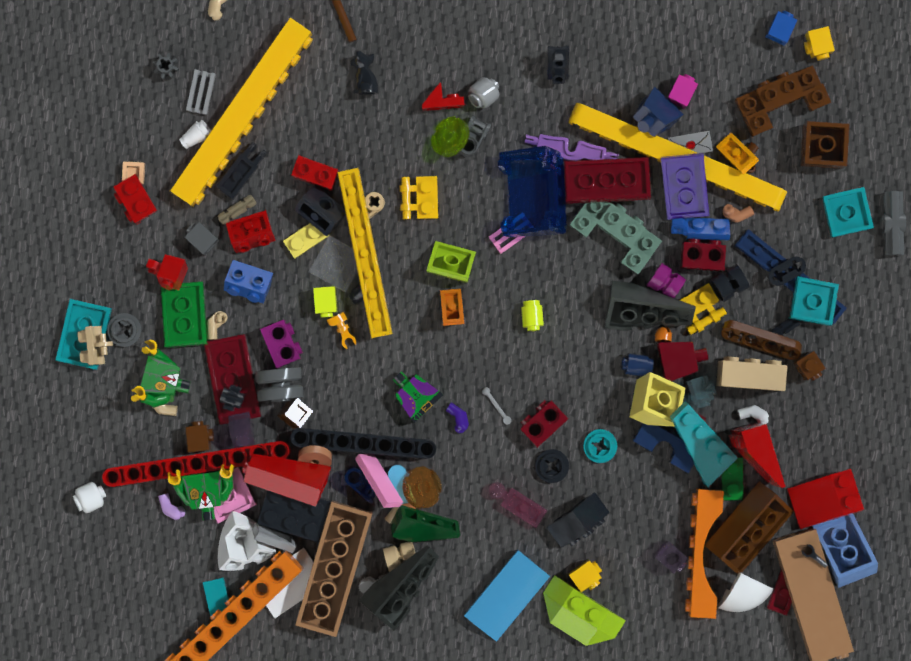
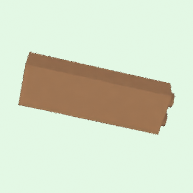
[772,528,854,661]

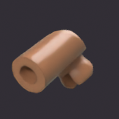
[722,204,754,223]

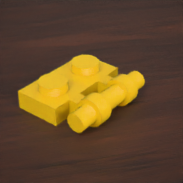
[400,176,438,220]
[680,283,727,335]

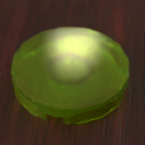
[431,116,469,157]

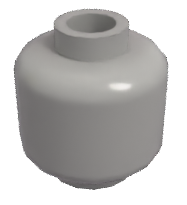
[468,77,499,109]

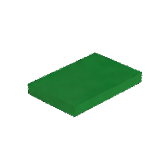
[161,281,208,348]

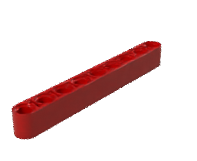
[102,441,291,487]

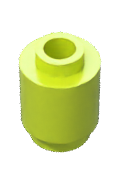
[521,300,544,331]

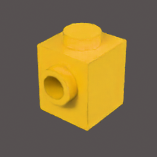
[804,26,835,61]
[568,559,602,592]

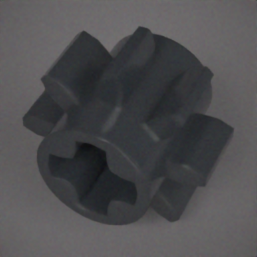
[220,385,245,412]

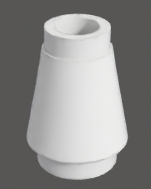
[179,120,211,149]

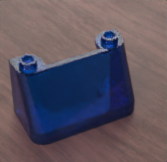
[498,146,567,237]

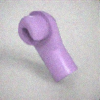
[158,493,185,520]

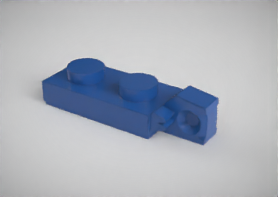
[671,218,730,240]

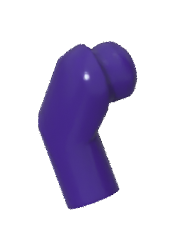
[446,402,469,433]

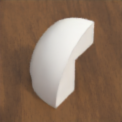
[218,511,276,571]
[717,572,773,612]

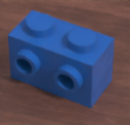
[224,260,273,304]

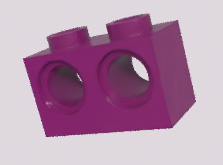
[260,319,303,369]

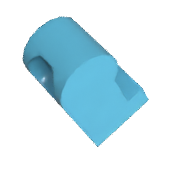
[388,464,413,504]

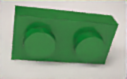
[721,458,743,500]

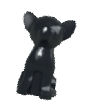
[350,51,379,95]

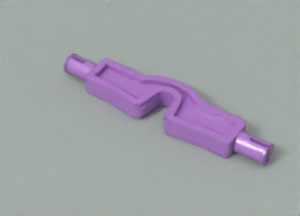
[525,134,619,161]

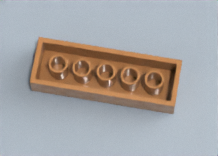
[295,500,373,637]

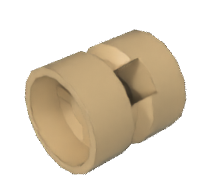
[383,541,415,572]

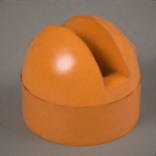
[655,327,672,342]

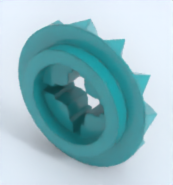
[583,429,617,463]

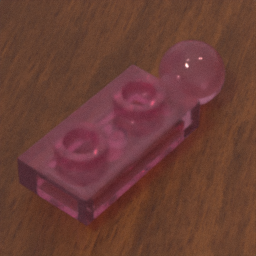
[489,482,547,528]

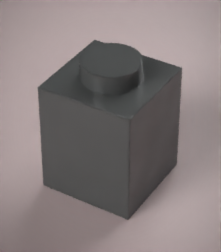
[185,222,220,255]

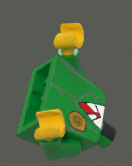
[131,340,191,408]
[168,464,234,521]

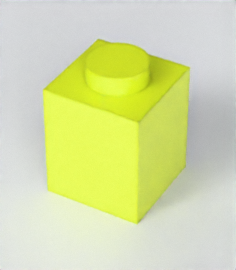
[313,286,338,318]

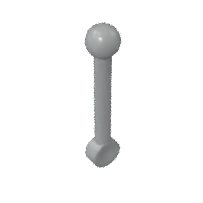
[482,387,511,425]

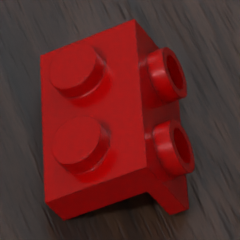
[114,174,158,225]

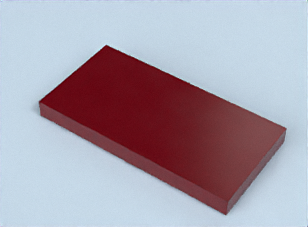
[564,157,651,204]
[204,334,261,425]

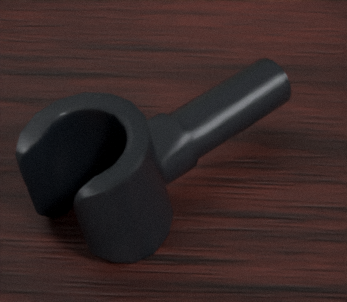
[801,544,828,568]

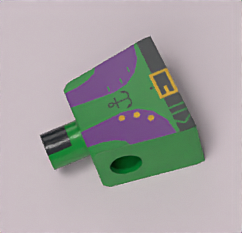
[393,371,443,423]

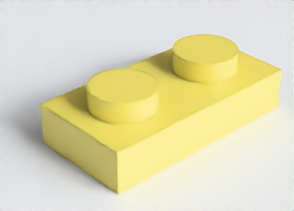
[283,223,330,259]

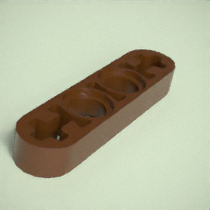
[721,320,802,360]

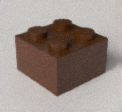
[801,121,850,169]

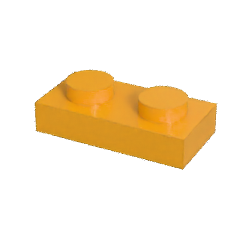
[716,133,759,175]

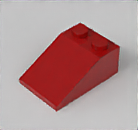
[787,469,864,529]

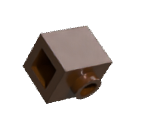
[793,351,826,381]
[185,421,214,452]

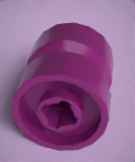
[647,263,686,298]

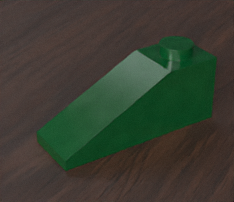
[390,505,460,542]

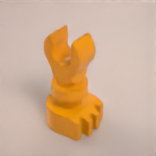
[327,312,356,349]

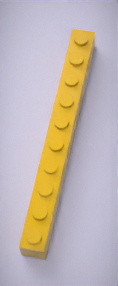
[170,18,313,207]

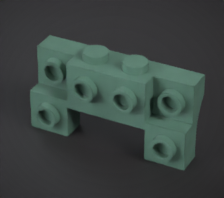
[569,202,662,275]

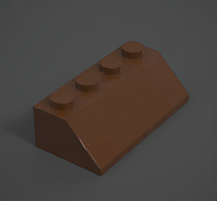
[704,481,794,574]

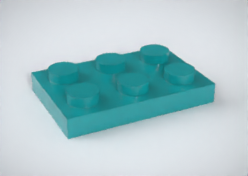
[56,299,112,370]

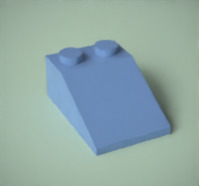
[812,514,878,588]

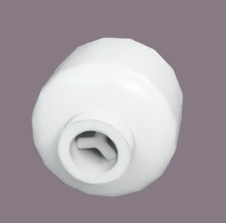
[73,482,106,513]

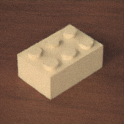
[716,357,787,391]

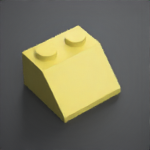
[629,372,685,427]

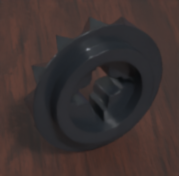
[535,449,569,483]

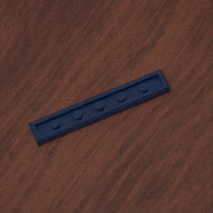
[735,229,847,325]

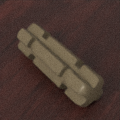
[217,195,257,225]

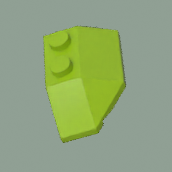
[543,575,626,646]

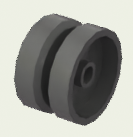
[255,367,304,402]

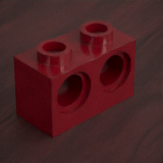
[680,238,726,272]
[520,400,568,448]

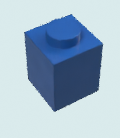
[765,11,797,46]

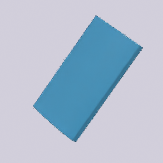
[464,549,550,642]

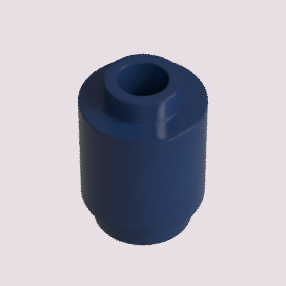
[621,353,653,376]

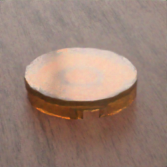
[402,466,442,509]

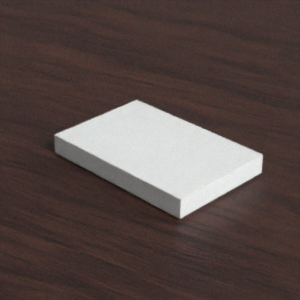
[252,548,314,618]

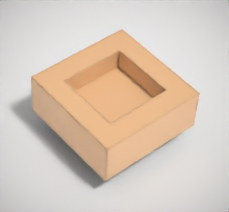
[122,162,145,184]

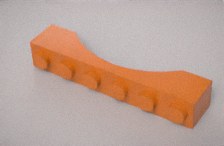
[685,489,724,619]

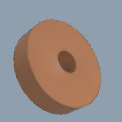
[298,445,332,466]

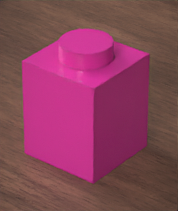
[667,74,698,109]

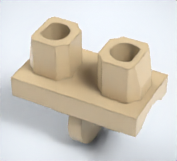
[78,326,113,365]

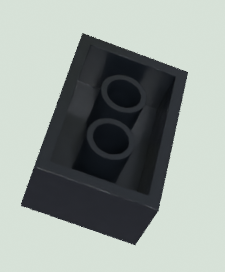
[257,490,332,542]

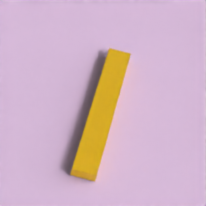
[337,168,393,338]

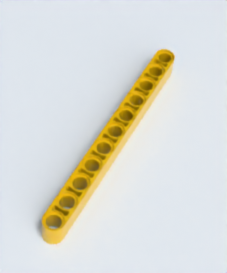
[568,103,787,212]

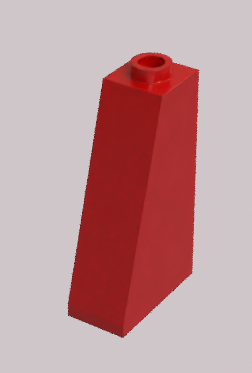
[242,454,331,507]

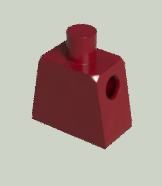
[657,342,708,381]

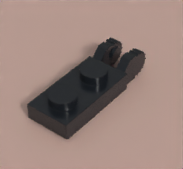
[216,142,267,200]

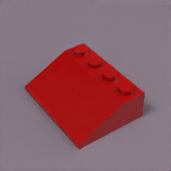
[728,423,786,488]

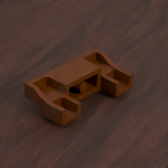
[735,65,831,138]

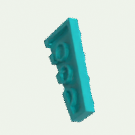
[670,402,738,487]

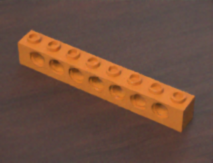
[165,551,304,661]

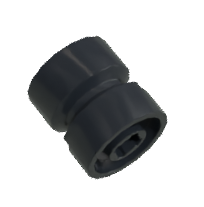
[710,264,750,302]

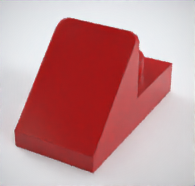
[422,82,464,111]

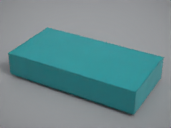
[203,577,233,622]

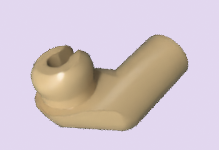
[208,0,227,21]
[207,311,228,340]

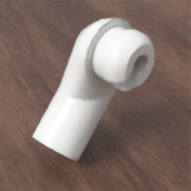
[737,405,769,424]

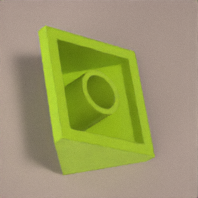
[427,241,476,283]

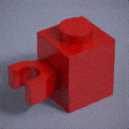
[146,254,188,290]

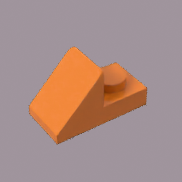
[440,289,464,326]

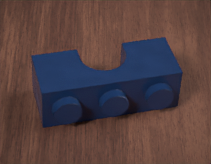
[632,423,694,473]

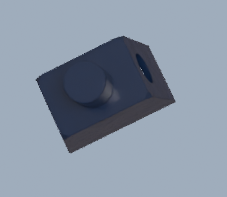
[633,87,684,137]

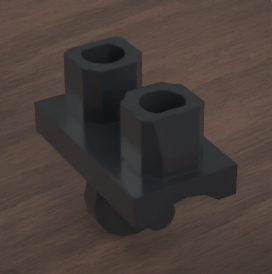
[547,45,569,84]

